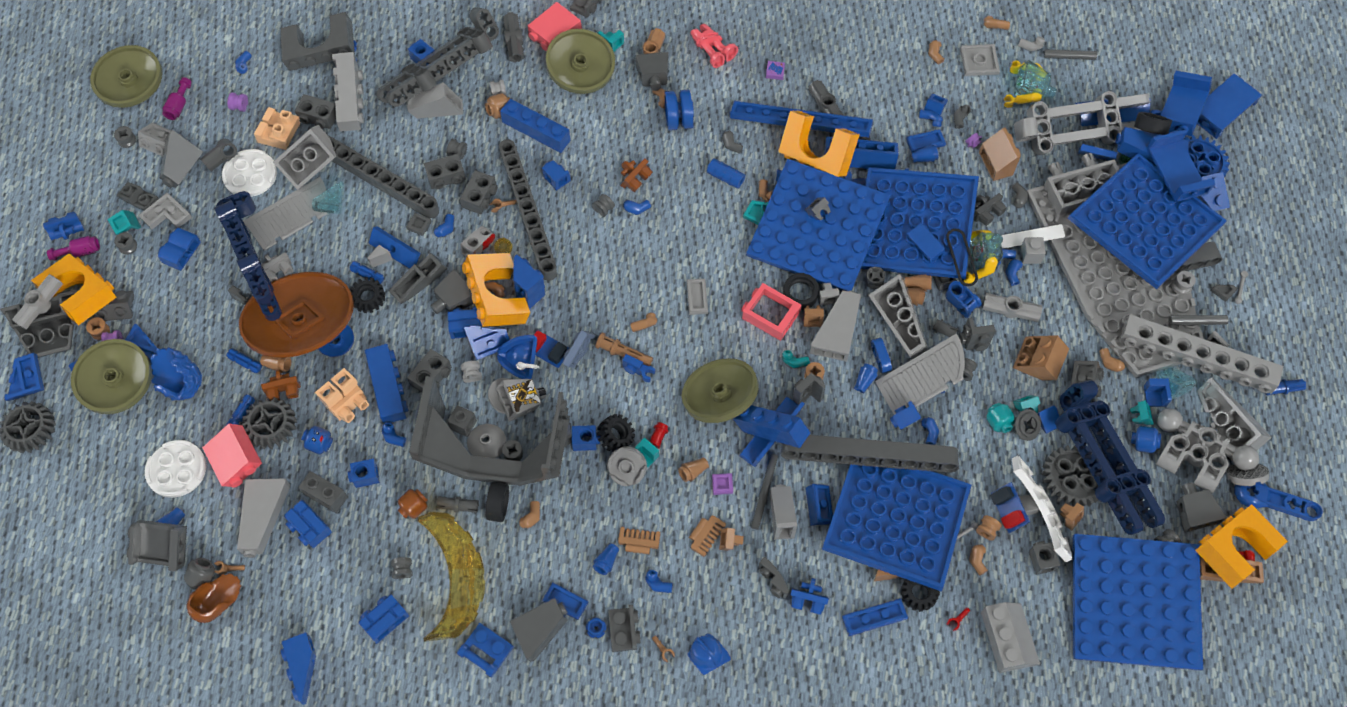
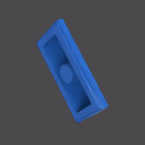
[806,484,833,526]

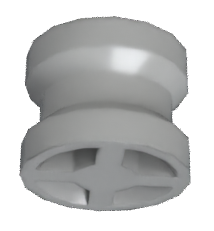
[490,79,507,96]
[1171,271,1196,295]
[461,361,482,383]

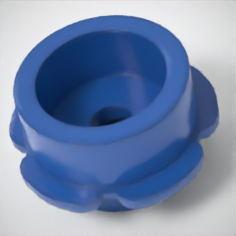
[586,618,607,638]

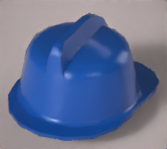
[687,633,731,675]

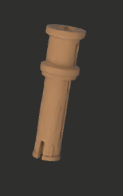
[595,332,653,366]

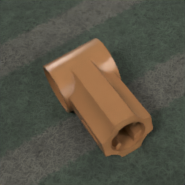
[643,28,666,54]

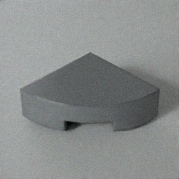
[1210,284,1238,302]
[228,286,250,305]

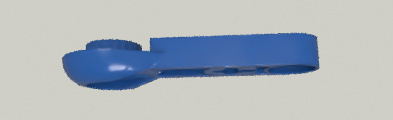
[1234,481,1323,522]

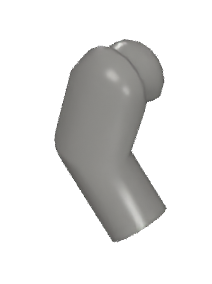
[1018,36,1045,51]

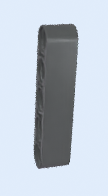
[1132,242,1222,280]

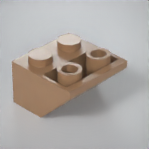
[979,128,1021,181]
[1013,335,1069,381]

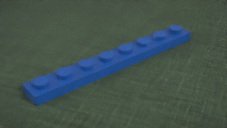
[730,101,873,138]

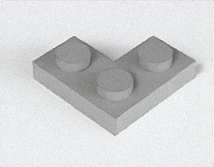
[138,193,192,229]

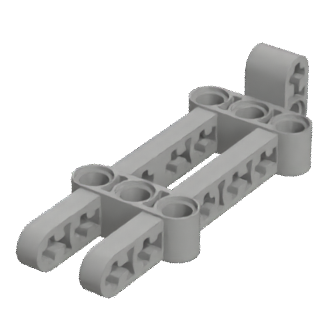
[1013,91,1150,155]

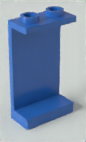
[1160,70,1212,136]
[1197,73,1262,139]
[1147,130,1216,202]

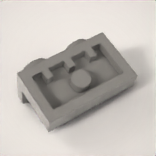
[138,123,182,157]

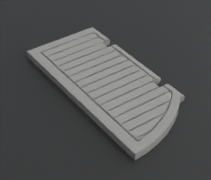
[244,177,328,251]
[875,333,965,415]

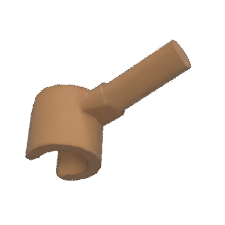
[489,199,516,213]
[214,561,245,575]
[652,636,675,662]

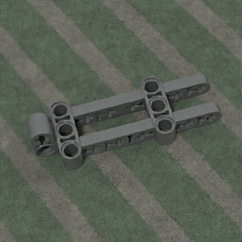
[377,7,499,107]

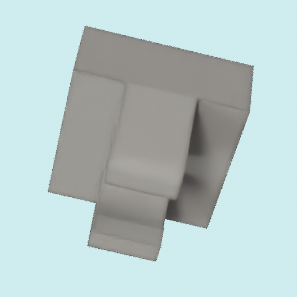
[818,283,840,306]

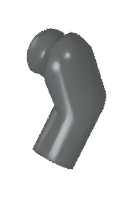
[953,104,971,128]

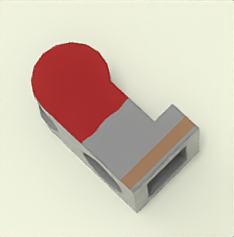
[460,226,495,257]

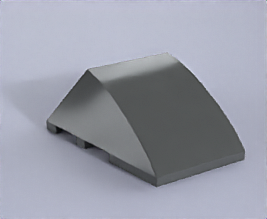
[0,290,78,358]

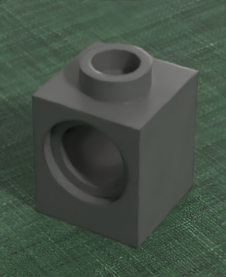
[447,405,477,437]
[1029,541,1060,575]

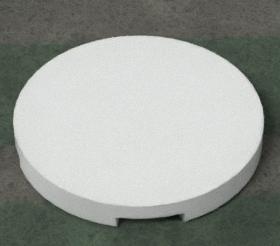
[222,149,277,197]
[145,440,206,498]

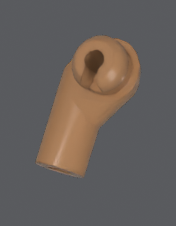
[984,16,1010,30]
[1099,348,1125,372]

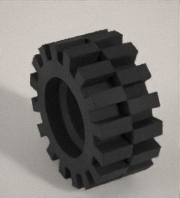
[350,277,385,313]
[597,414,635,452]
[900,579,940,612]

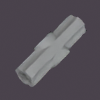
[12,274,63,329]
[982,293,1043,322]

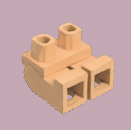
[254,107,300,150]
[315,368,369,423]

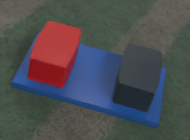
[534,330,571,368]
[990,482,1030,533]

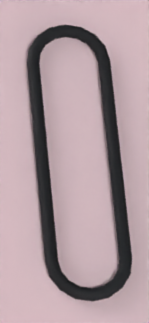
[946,228,978,286]

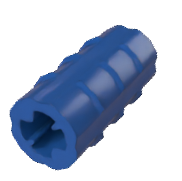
[707,158,746,189]

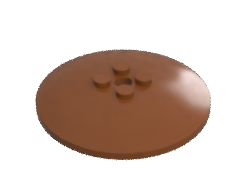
[239,272,354,358]

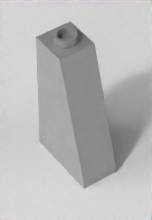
[809,291,861,362]
[237,478,290,558]

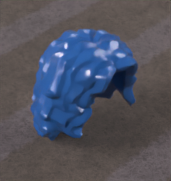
[150,347,202,401]

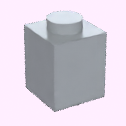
[1020,237,1046,264]

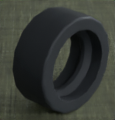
[1134,112,1172,135]
[783,273,819,310]
[485,482,509,522]

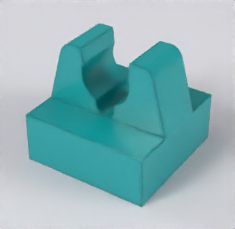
[1013,395,1040,414]
[1130,400,1154,425]

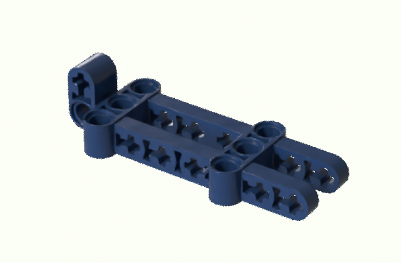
[214,191,282,321]
[1055,380,1165,535]

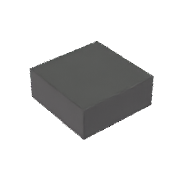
[406,213,432,236]

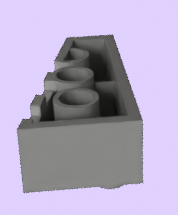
[332,52,364,132]
[868,274,929,359]

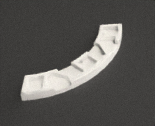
[1012,456,1072,562]

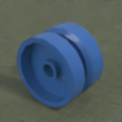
[664,89,694,131]

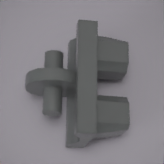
[974,193,1007,226]

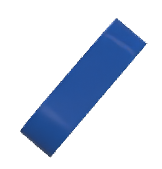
[870,338,892,373]

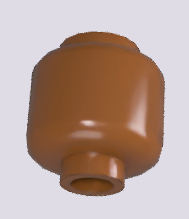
[397,489,428,519]

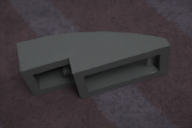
[389,253,448,304]

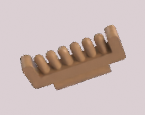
[689,515,726,557]
[618,527,660,554]

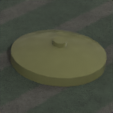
[546,29,615,94]
[90,45,163,108]
[71,339,152,414]
[682,358,759,423]

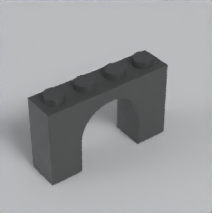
[280,12,355,70]

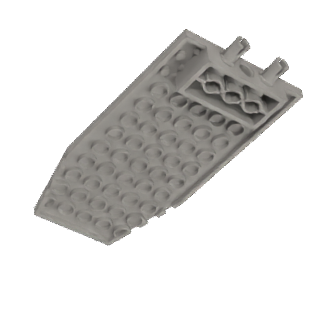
[1027,153,1204,378]

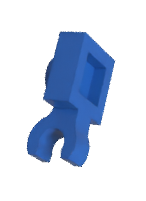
[622,354,655,383]

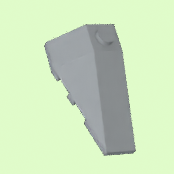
[1197,377,1272,461]

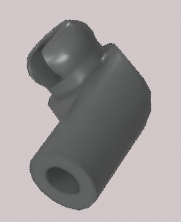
[722,131,743,154]
[1012,182,1029,208]

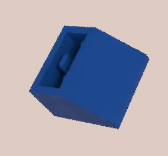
[513,254,545,309]

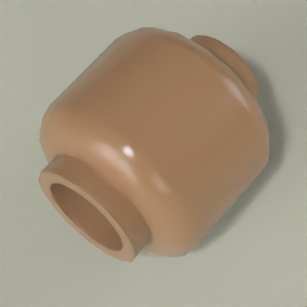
[485,93,510,119]

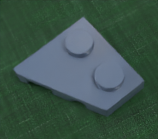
[563,330,599,368]

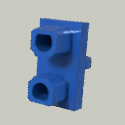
[43,212,84,240]
[791,578,829,615]

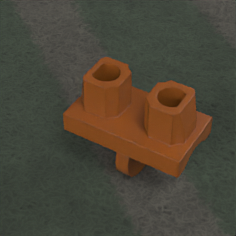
[620,158,653,192]
[261,370,301,401]

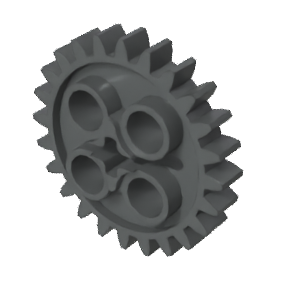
[1042,445,1102,507]

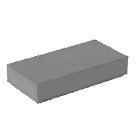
[687,279,708,315]

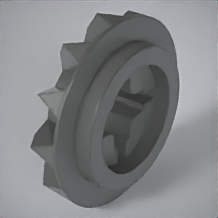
[1013,409,1041,441]

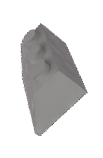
[273,125,336,190]
[981,602,1040,673]

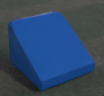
[924,94,948,116]
[1038,405,1059,434]

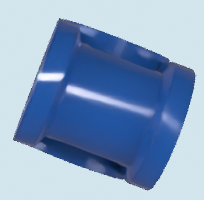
[945,281,982,318]

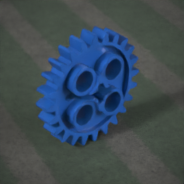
[1184,135,1230,177]

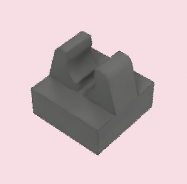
[805,197,830,220]

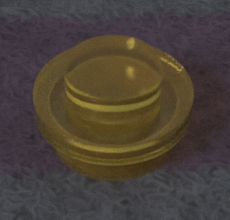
[494,238,513,253]

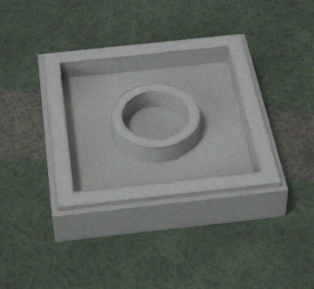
[960,44,1000,76]

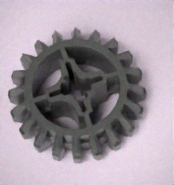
[242,397,297,450]
[0,401,56,453]

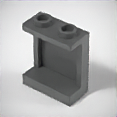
[126,520,187,571]

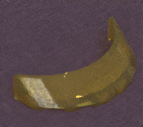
[418,512,485,642]

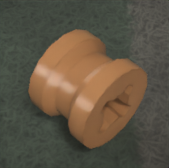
[86,317,110,340]
[804,362,825,380]
[976,515,1002,541]

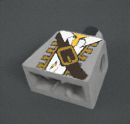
[496,379,546,421]

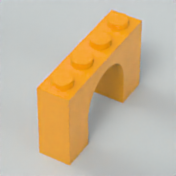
[778,111,860,177]
[462,253,530,327]
[31,254,117,326]
[1195,504,1288,589]

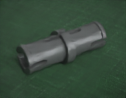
[437,496,479,513]

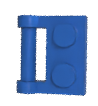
[457,623,514,678]

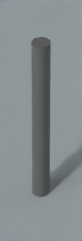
[751,454,778,530]

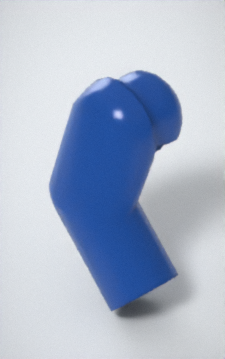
[235,51,252,74]
[919,109,943,127]
[623,200,651,215]
[434,214,454,237]
[1005,259,1023,286]

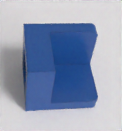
[1144,378,1172,407]

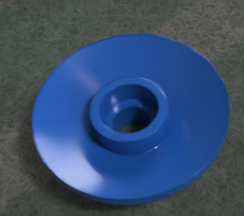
[318,325,354,357]

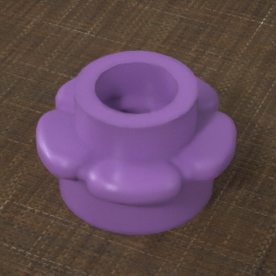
[965,133,982,149]

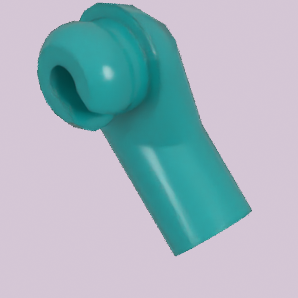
[782,350,810,368]

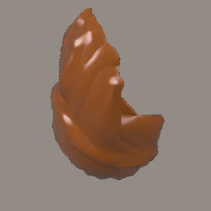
[186,573,241,623]

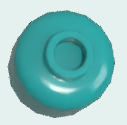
[986,403,1016,433]

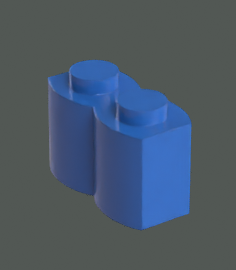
[158,228,201,271]

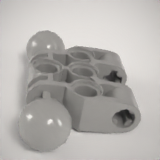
[1156,408,1259,494]

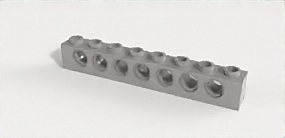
[1119,314,1284,394]

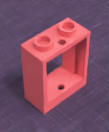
[741,283,802,341]

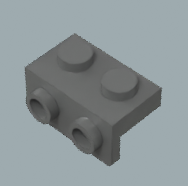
[92,290,134,321]
[960,317,996,351]
[793,373,826,405]

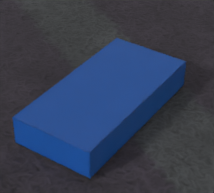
[906,129,946,152]
[1078,144,1118,161]
[907,223,945,262]
[542,582,589,620]

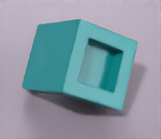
[597,30,624,52]
[107,210,141,235]
[634,437,659,468]

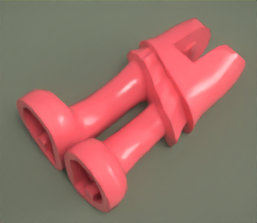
[690,23,738,68]

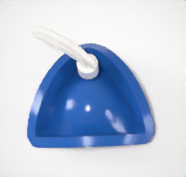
[497,335,539,379]

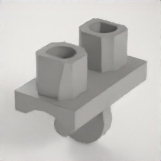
[261,252,294,282]

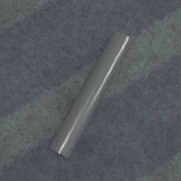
[1044,49,1097,60]
[1168,315,1229,325]

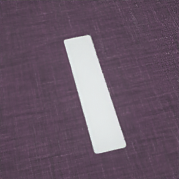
[992,224,1065,250]

